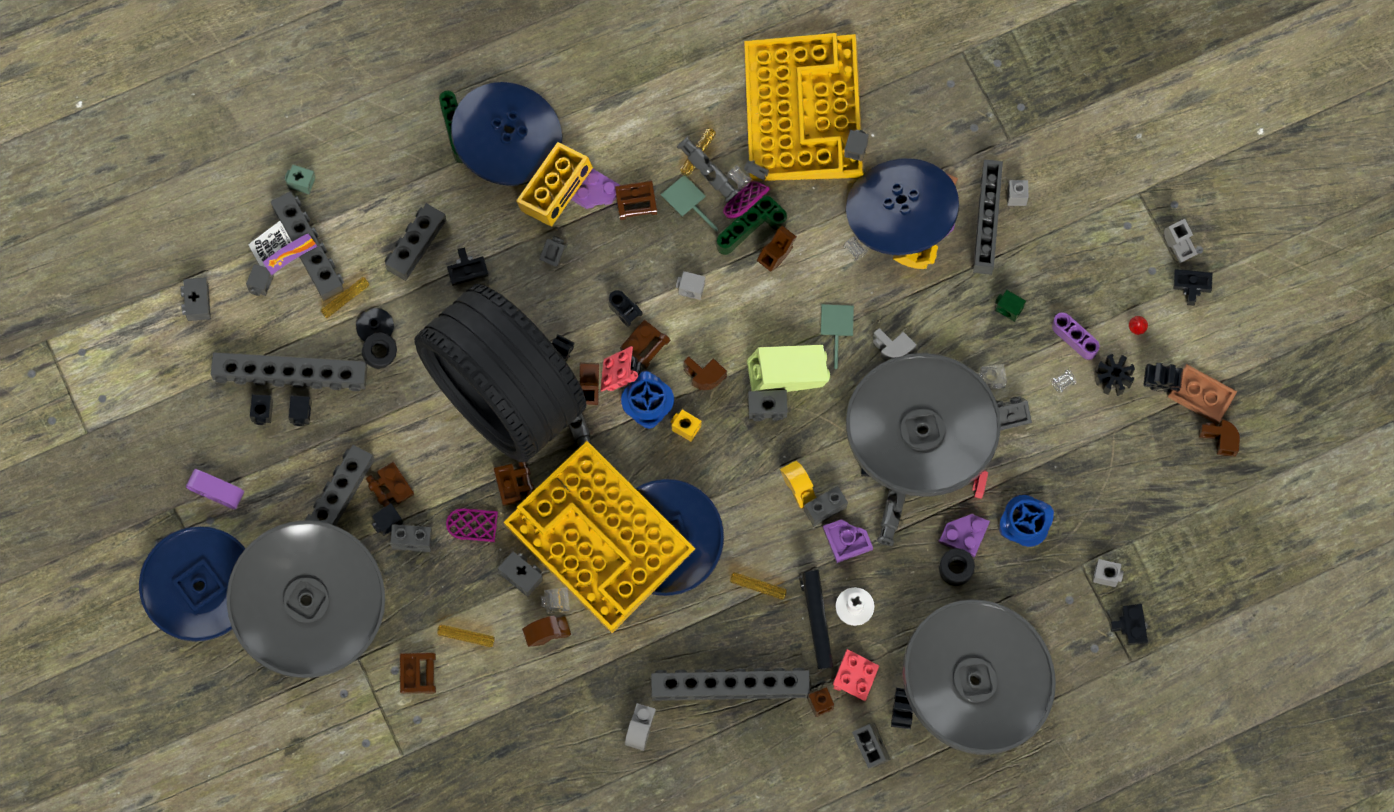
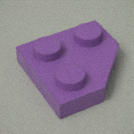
[571,169,621,209]
[939,514,990,558]
[823,520,873,563]

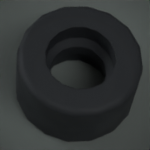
[362,333,397,369]
[939,548,975,586]

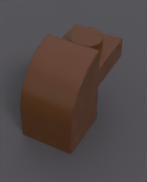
[757,226,797,272]
[683,356,727,390]
[580,363,599,405]
[1199,420,1240,457]
[522,615,572,647]

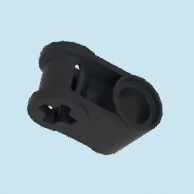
[608,290,643,327]

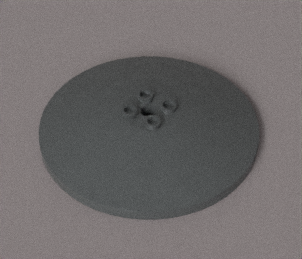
[846,353,1001,497]
[227,521,385,678]
[903,600,1056,755]

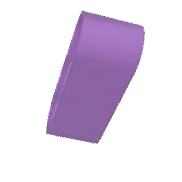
[1052,312,1100,360]
[186,469,244,510]

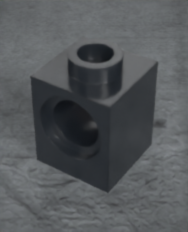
[250,394,273,425]
[288,396,312,427]
[371,504,403,536]

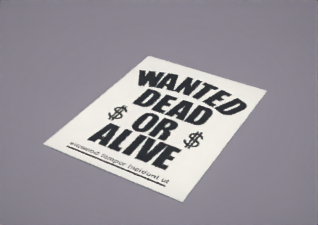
[248,221,292,267]

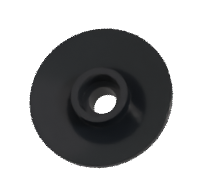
[356,308,394,345]

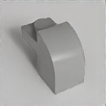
[1164,219,1197,263]
[873,328,917,361]
[625,703,656,751]

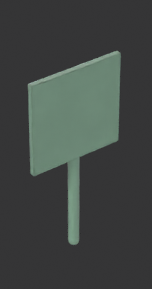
[661,175,719,232]
[821,304,854,369]

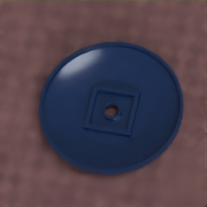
[451,82,562,186]
[846,158,959,255]
[635,479,724,596]
[139,526,246,642]

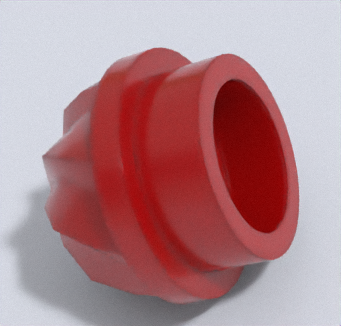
[1129,316,1148,335]

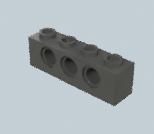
[385,203,447,281]

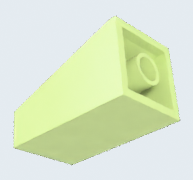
[747,345,830,392]

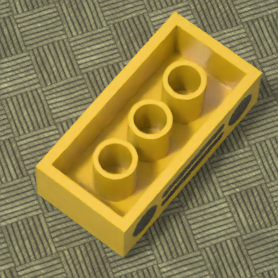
[516,142,593,227]

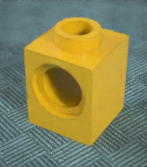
[671,410,702,442]

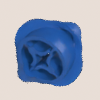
[621,371,674,429]
[999,495,1054,547]

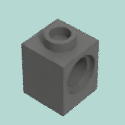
[844,130,869,162]
[246,264,274,296]

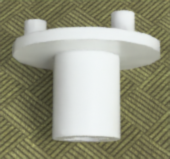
[835,587,875,626]

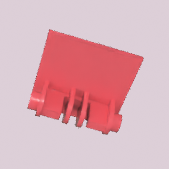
[600,346,638,391]
[833,649,879,702]

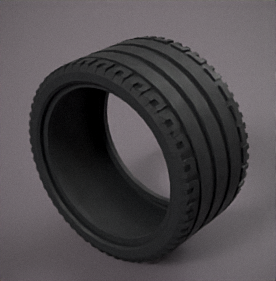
[414,284,587,462]

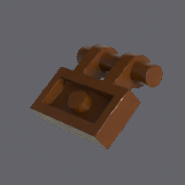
[366,462,414,507]
[494,462,535,506]

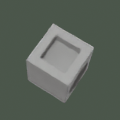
[1007,180,1029,206]
[676,271,706,300]
[1093,559,1124,587]

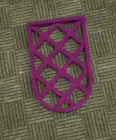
[723,180,770,219]
[446,508,498,542]

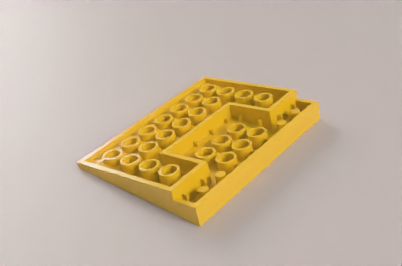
[744,33,864,181]
[504,441,695,633]

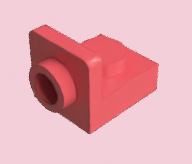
[972,470,988,499]

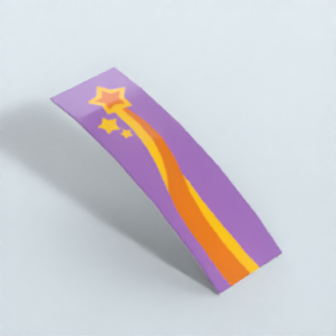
[263,233,318,275]

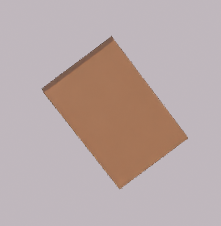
[1168,364,1237,425]

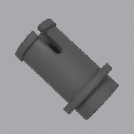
[744,160,769,181]

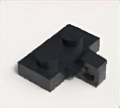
[447,247,489,286]
[1173,269,1213,306]
[1110,604,1148,645]

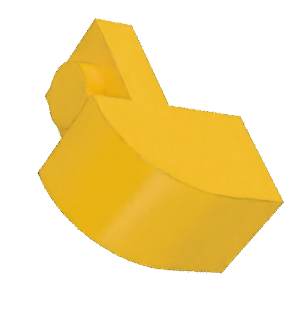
[893,245,938,269]
[780,460,817,509]

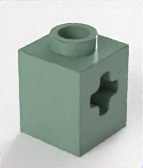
[285,165,316,194]

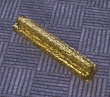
[680,128,716,176]
[321,277,369,318]
[730,572,787,600]
[437,624,495,647]

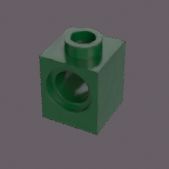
[995,290,1026,322]

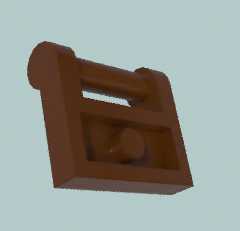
[615,181,657,220]
[620,319,671,369]
[400,653,436,694]

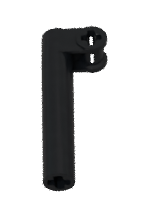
[799,570,833,669]

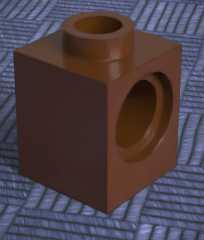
[808,687,834,717]

